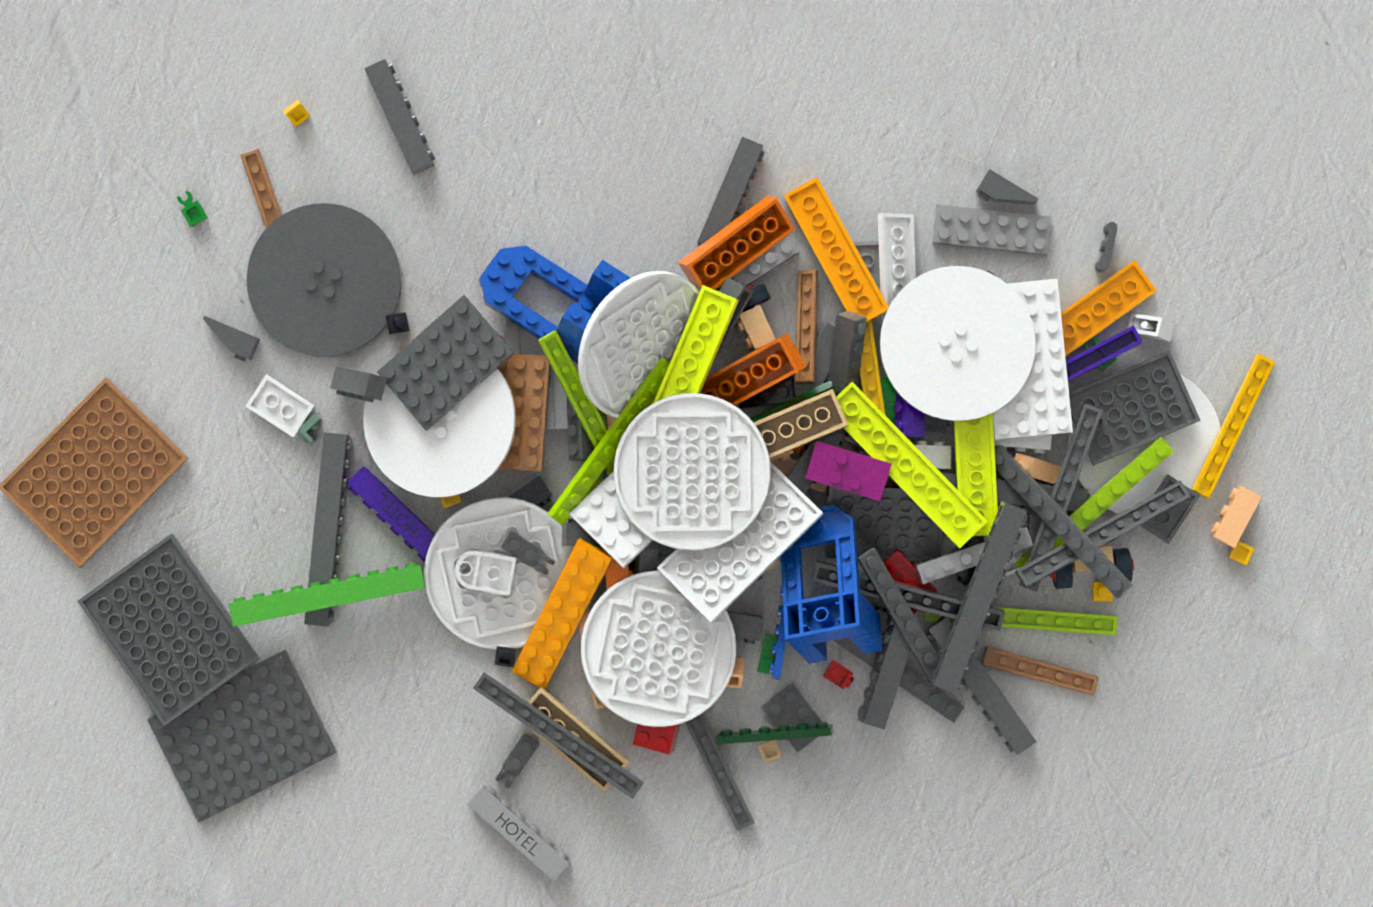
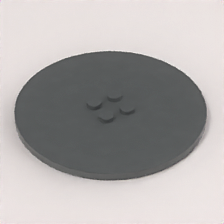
[247,203,401,357]

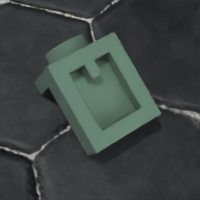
[298,413,322,444]

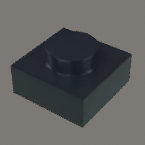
[386,312,410,335]
[495,646,516,667]

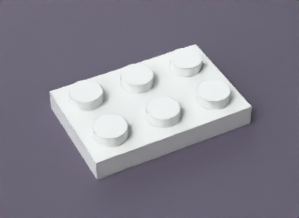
[245,374,315,438]

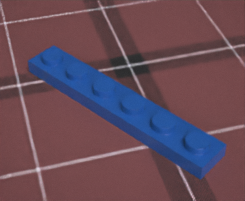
[769,587,786,680]

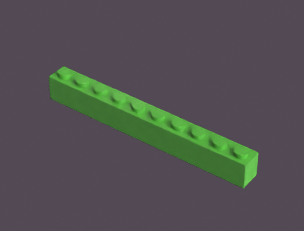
[229,562,426,627]

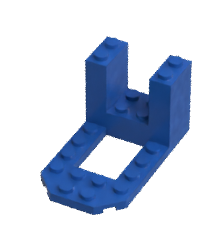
[479,246,631,364]
[781,504,883,664]

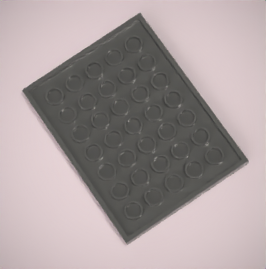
[77,533,260,727]
[147,650,337,823]

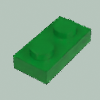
[757,634,778,675]

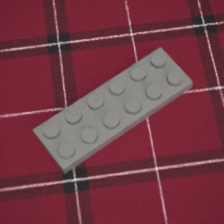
[933,204,1051,255]

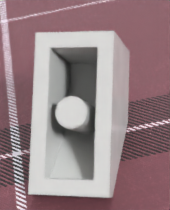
[1127,313,1175,342]

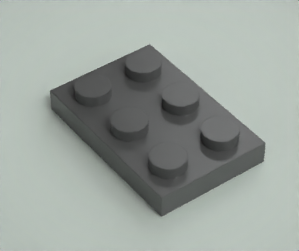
[1141,474,1200,544]
[762,683,822,753]

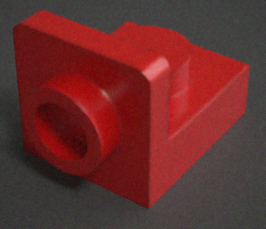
[823,660,854,689]

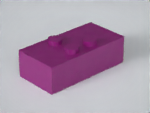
[805,441,892,501]

